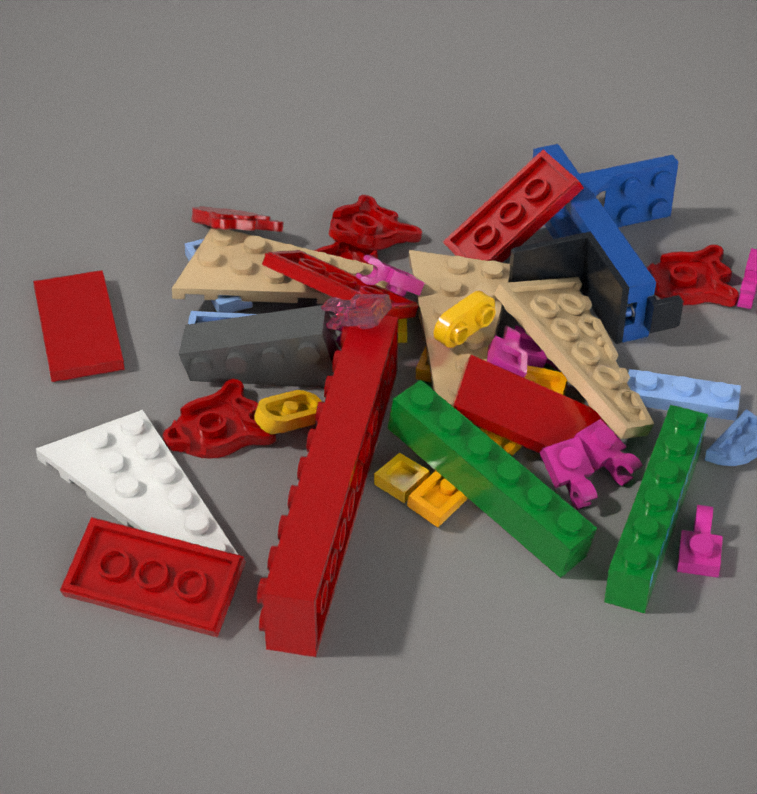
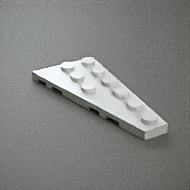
[36,410,238,555]

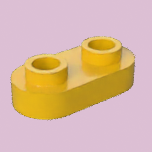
[433,291,496,348]
[254,390,322,434]

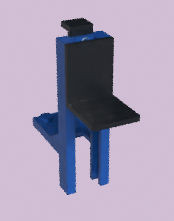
[509,144,683,344]

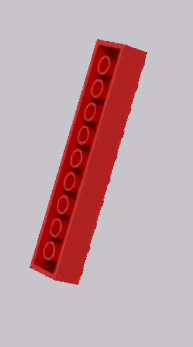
[257,311,398,657]

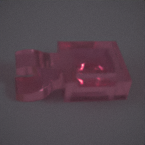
[321,294,392,330]

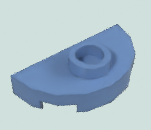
[705,409,757,466]

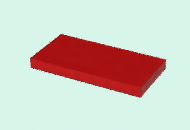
[443,150,584,263]
[262,250,419,320]
[33,270,125,382]
[452,354,607,476]
[60,517,246,638]

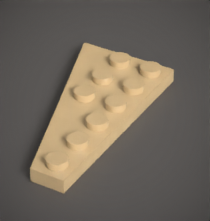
[172,228,388,304]
[409,250,510,405]
[494,277,654,440]

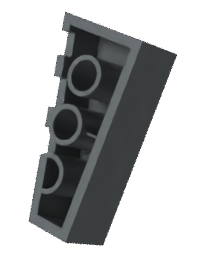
[179,305,341,388]

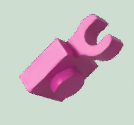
[356,255,425,297]
[487,326,528,377]
[574,419,643,486]
[540,436,598,510]
[677,505,723,578]

